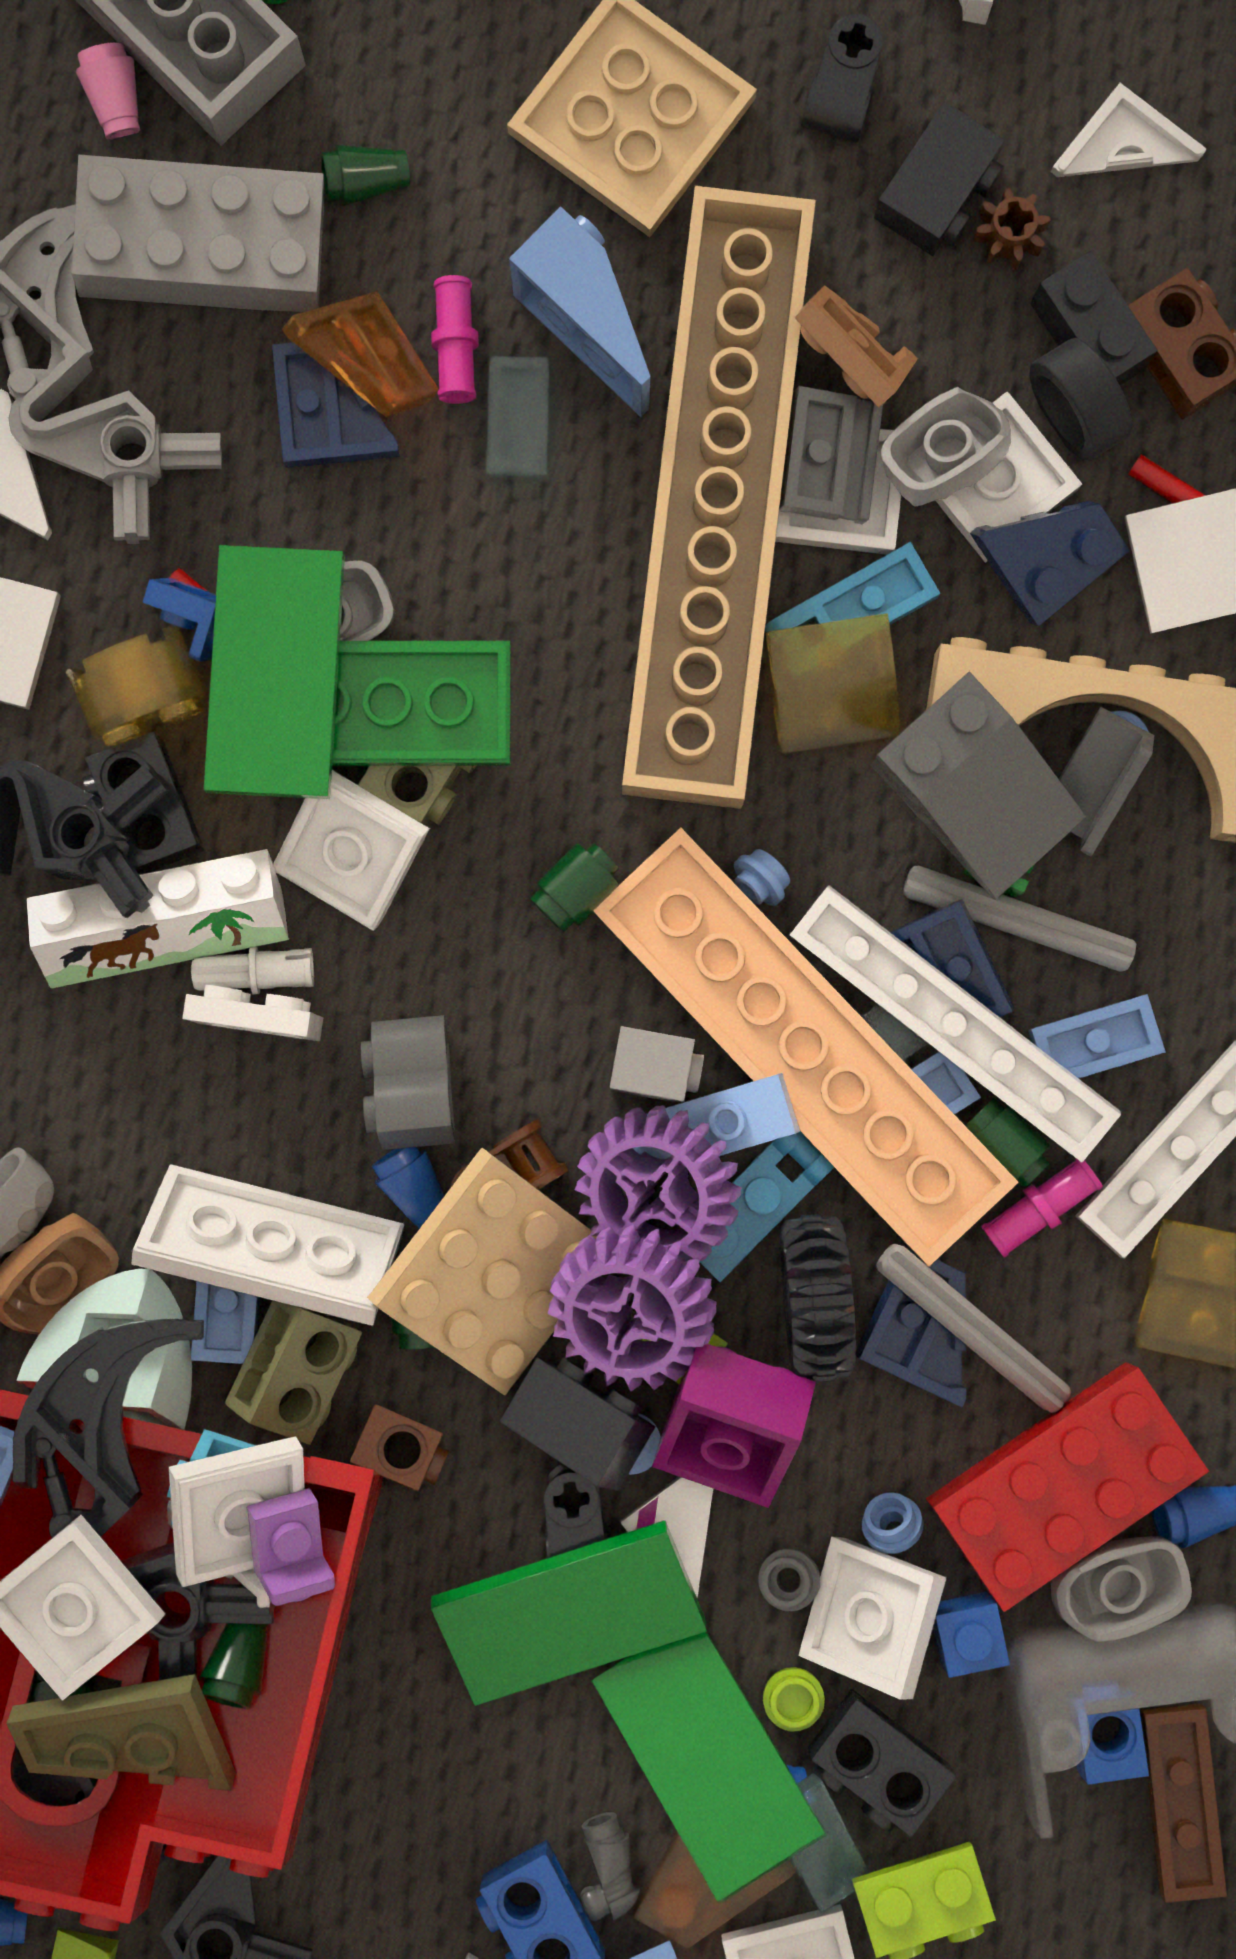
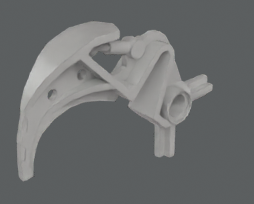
[0,204,222,544]

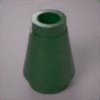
[321,145,410,206]
[199,1623,268,1710]

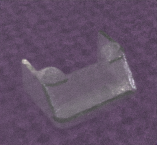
[1006,1602,1236,1839]

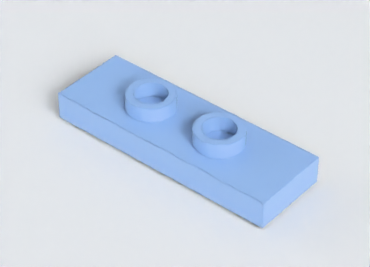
[633,1073,800,1159]

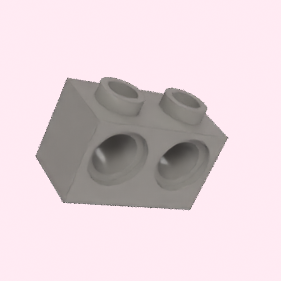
[610,1026,704,1103]

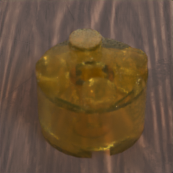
[66,626,208,747]

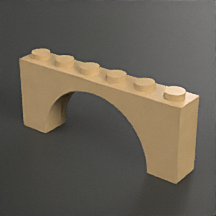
[926,637,1236,843]

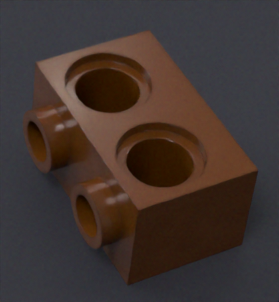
[1128,267,1236,420]

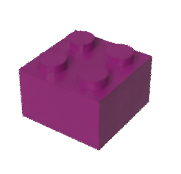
[652,1344,816,1508]

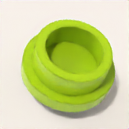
[763,1667,825,1731]

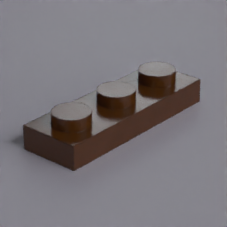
[1140,1704,1227,1903]

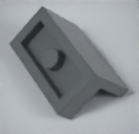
[1059,707,1154,856]

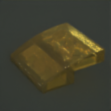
[765,613,900,754]
[1135,1218,1236,1368]

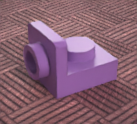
[247,1488,335,1606]

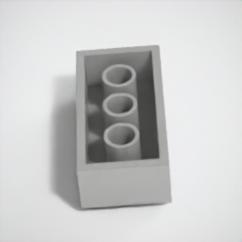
[76,0,306,146]
[71,155,324,313]

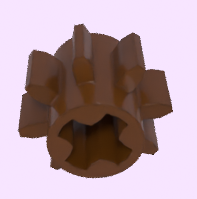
[973,188,1051,270]

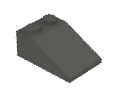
[870,671,1086,900]

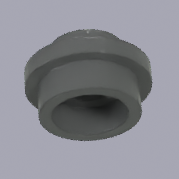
[758,1548,820,1611]

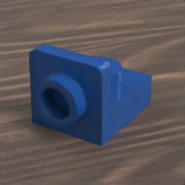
[143,578,216,662]

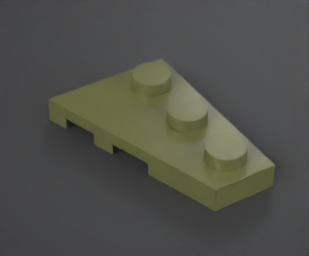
[6,1674,236,1791]

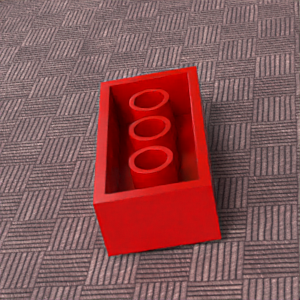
[926,1362,1209,1612]

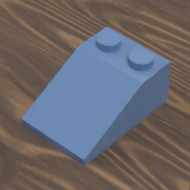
[509,206,651,417]

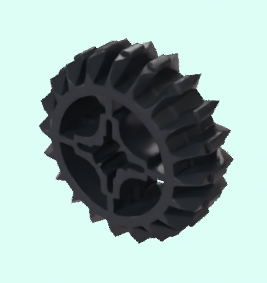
[779,1214,857,1383]

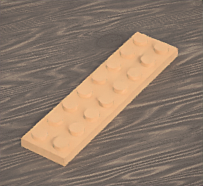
[594,828,1018,1267]

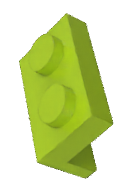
[852,1842,996,1959]

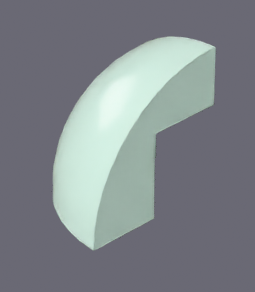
[16,1268,192,1430]

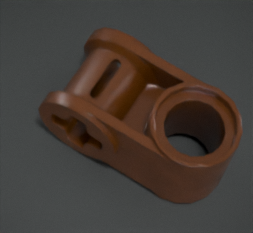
[451,1119,570,1190]

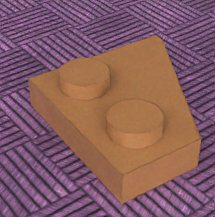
[794,285,918,407]

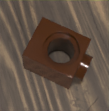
[350,1404,449,1493]

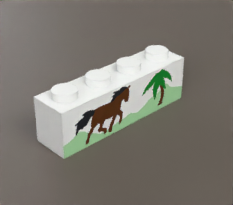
[27,849,289,988]

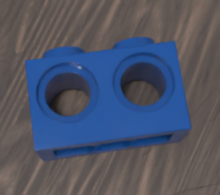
[476,1840,605,1959]

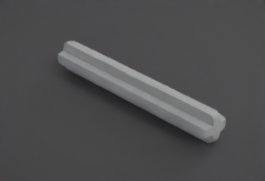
[903,866,1136,972]
[877,1244,1071,1413]

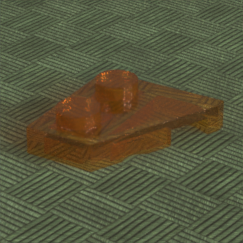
[282,291,439,417]
[634,1833,798,1949]

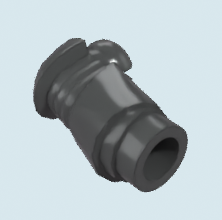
[580,1812,640,1921]

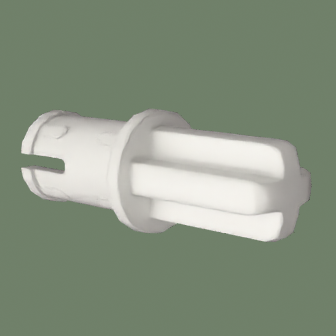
[191,947,314,995]

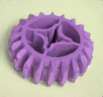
[574,1105,742,1261]
[548,1224,717,1392]

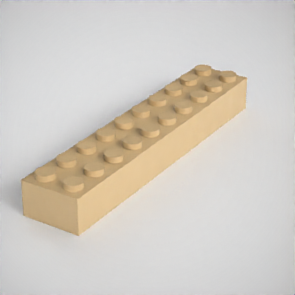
[622,186,816,809]

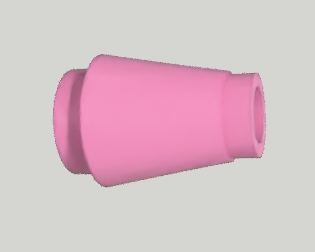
[76,43,140,139]

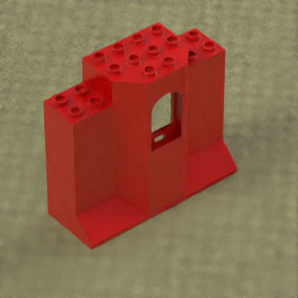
[0,1389,383,1931]

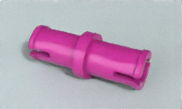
[431,275,479,404]
[981,1158,1103,1258]

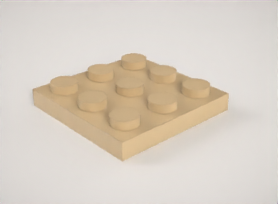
[507,0,757,237]
[367,1148,597,1395]

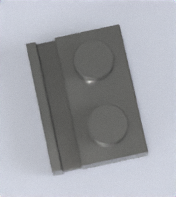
[779,386,883,525]

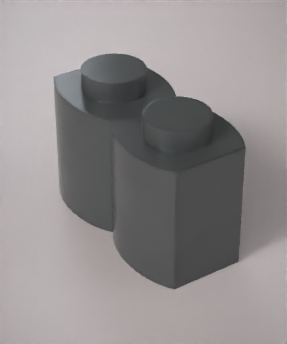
[361,1015,455,1150]

